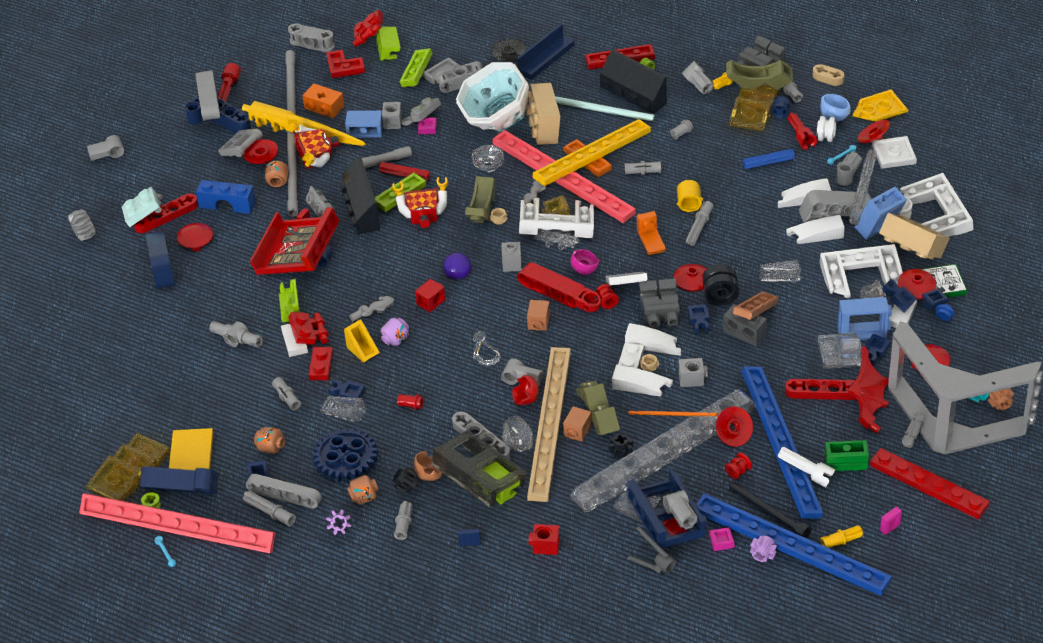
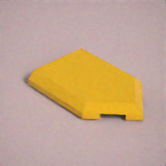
[853,90,908,122]

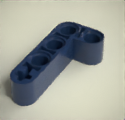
[185,95,251,134]
[145,230,175,289]
[139,467,219,494]

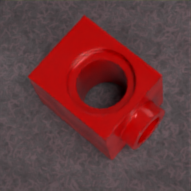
[415,279,445,313]
[529,524,560,555]

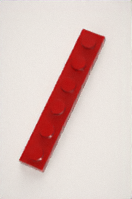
[870,448,990,520]

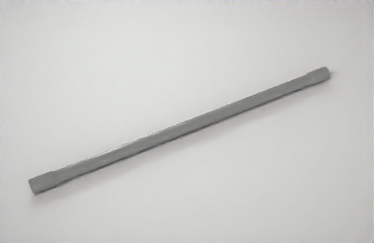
[285,50,298,217]

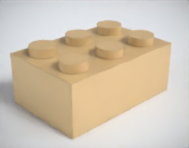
[526,83,560,145]
[879,213,950,260]

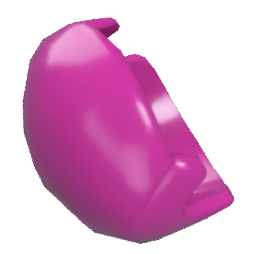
[570,249,599,275]

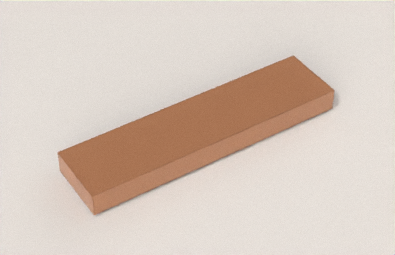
[733,291,779,320]

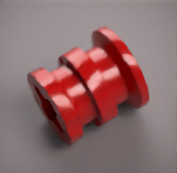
[596,284,619,309]
[725,452,752,480]

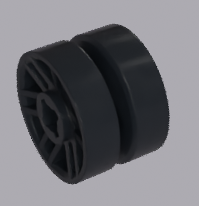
[702,264,739,305]

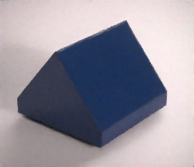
[922,288,949,311]
[246,459,269,477]
[458,528,481,547]

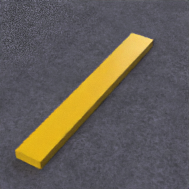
[533,119,651,186]

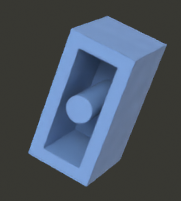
[345,110,383,138]

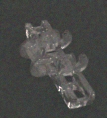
[535,229,579,250]

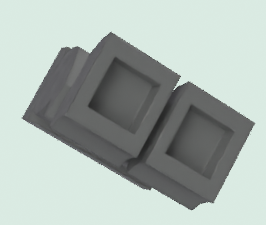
[736,35,785,66]
[639,278,680,328]

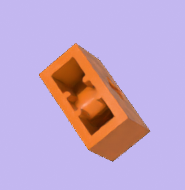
[302,84,344,118]

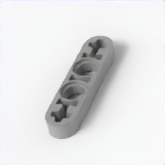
[452,412,510,464]
[245,474,322,508]

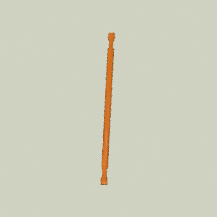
[628,411,718,417]

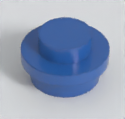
[936,304,955,321]

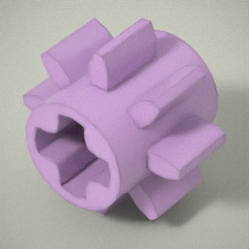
[326,509,351,535]
[750,536,777,562]

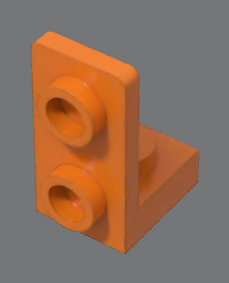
[637,211,666,255]

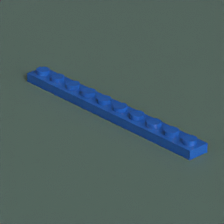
[742,366,823,519]
[697,493,892,596]

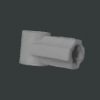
[682,61,714,95]
[87,135,124,161]
[836,152,862,186]
[501,359,543,386]
[663,490,697,529]

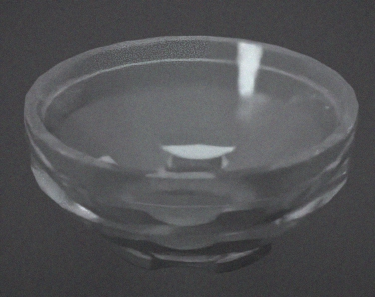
[472,145,504,172]
[502,416,533,452]

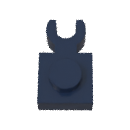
[882,279,917,313]
[687,304,710,334]
[865,334,891,365]
[328,380,366,404]

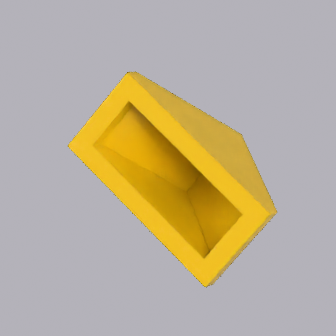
[344,319,380,362]

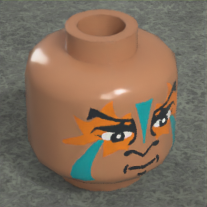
[265,161,289,187]
[254,426,285,454]
[347,475,379,505]

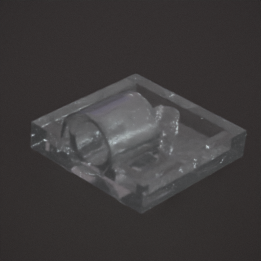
[817,332,861,369]

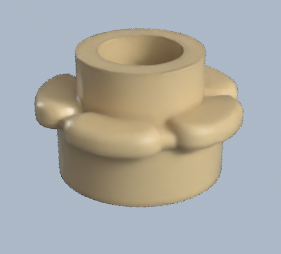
[490,208,507,225]
[640,354,659,372]

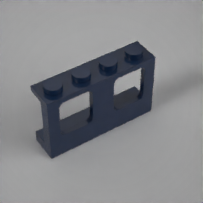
[627,469,707,548]

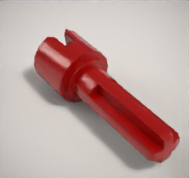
[217,63,241,102]
[787,113,817,150]

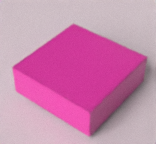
[418,118,437,134]
[880,507,902,535]
[709,527,734,551]

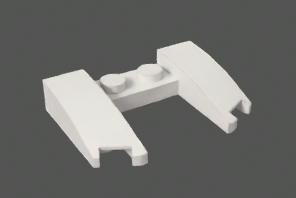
[900,173,974,237]
[778,178,844,244]
[519,198,594,238]
[819,244,903,298]
[612,323,681,397]

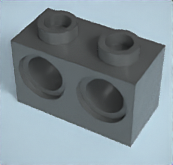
[723,304,767,346]

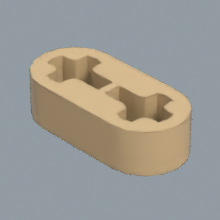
[813,64,844,86]

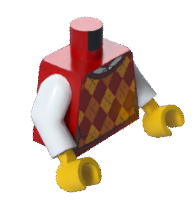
[287,118,339,169]
[392,177,448,228]

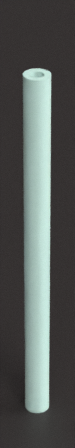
[555,96,655,122]

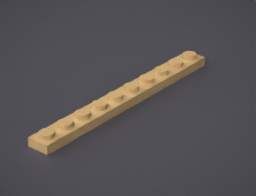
[528,347,571,502]

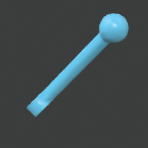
[827,145,856,165]
[155,536,176,567]

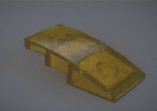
[729,83,779,131]
[86,433,170,501]

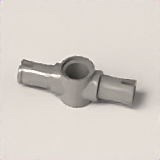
[209,321,263,348]

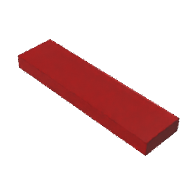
[585,44,655,70]

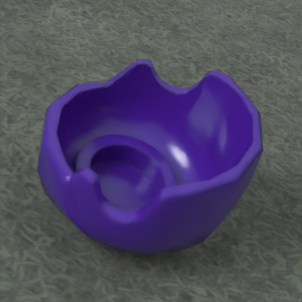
[443,252,472,279]

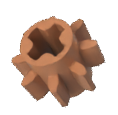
[988,388,1014,410]

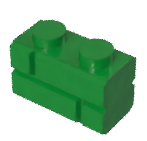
[824,440,869,472]

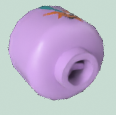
[381,318,409,346]

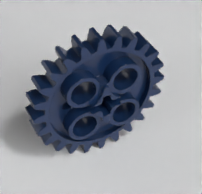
[312,427,378,483]

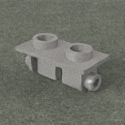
[306,186,335,217]

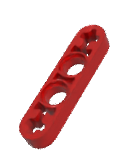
[134,194,198,233]
[785,379,857,400]

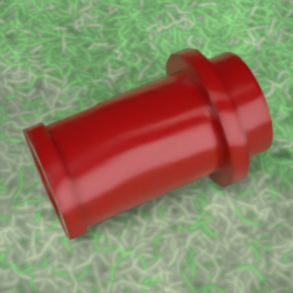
[397,394,424,410]

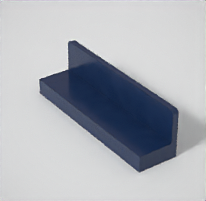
[517,24,575,80]

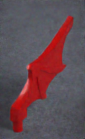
[847,346,889,434]

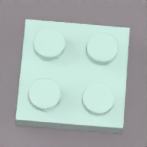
[122,187,160,227]

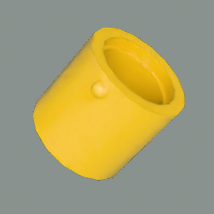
[677,180,703,212]

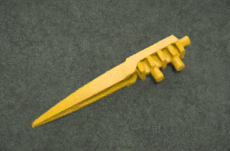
[242,101,366,146]

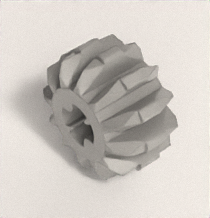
[68,209,96,241]

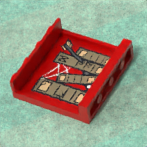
[250,207,340,275]

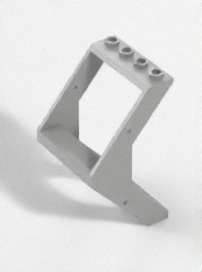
[888,321,1043,454]

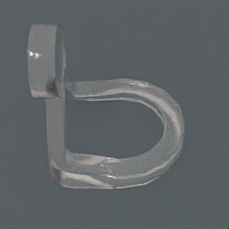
[473,330,501,366]

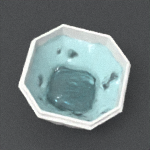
[456,62,529,132]

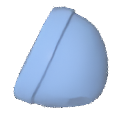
[820,94,851,122]

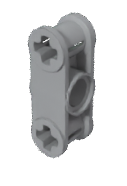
[288,23,335,52]
[435,61,483,93]

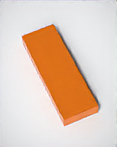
[563,139,612,178]

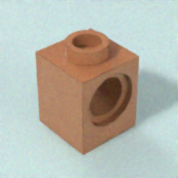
[527,300,550,331]
[563,406,592,442]

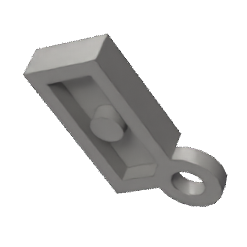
[401,97,441,126]

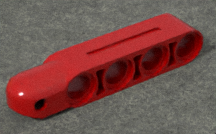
[517,262,601,313]

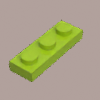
[400,48,433,87]
[375,173,426,212]

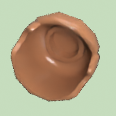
[414,451,445,481]

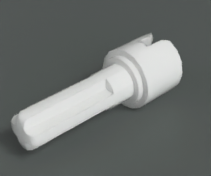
[778,447,835,488]

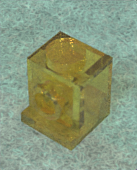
[541,195,570,215]

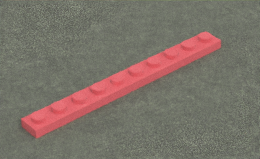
[493,130,636,223]
[79,493,276,553]

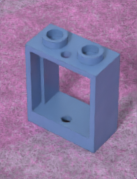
[855,187,907,240]
[838,297,892,341]

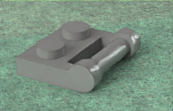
[218,129,263,157]

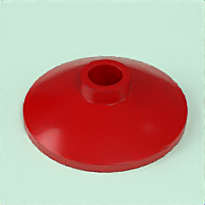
[858,120,890,143]
[243,139,278,164]
[674,264,707,292]
[898,269,936,299]
[716,406,753,447]

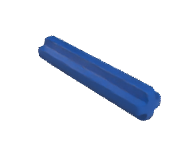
[743,149,795,169]

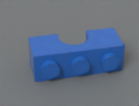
[196,180,256,214]

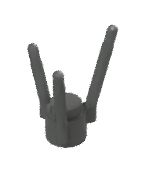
[628,526,677,574]

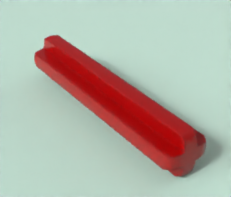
[379,162,430,181]

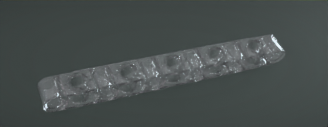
[570,389,755,512]

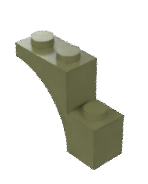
[726,60,793,92]
[465,176,497,223]
[575,380,620,435]

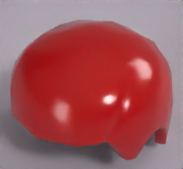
[512,375,539,405]

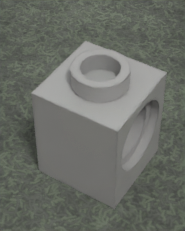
[382,102,402,129]
[502,242,522,272]
[679,358,708,387]

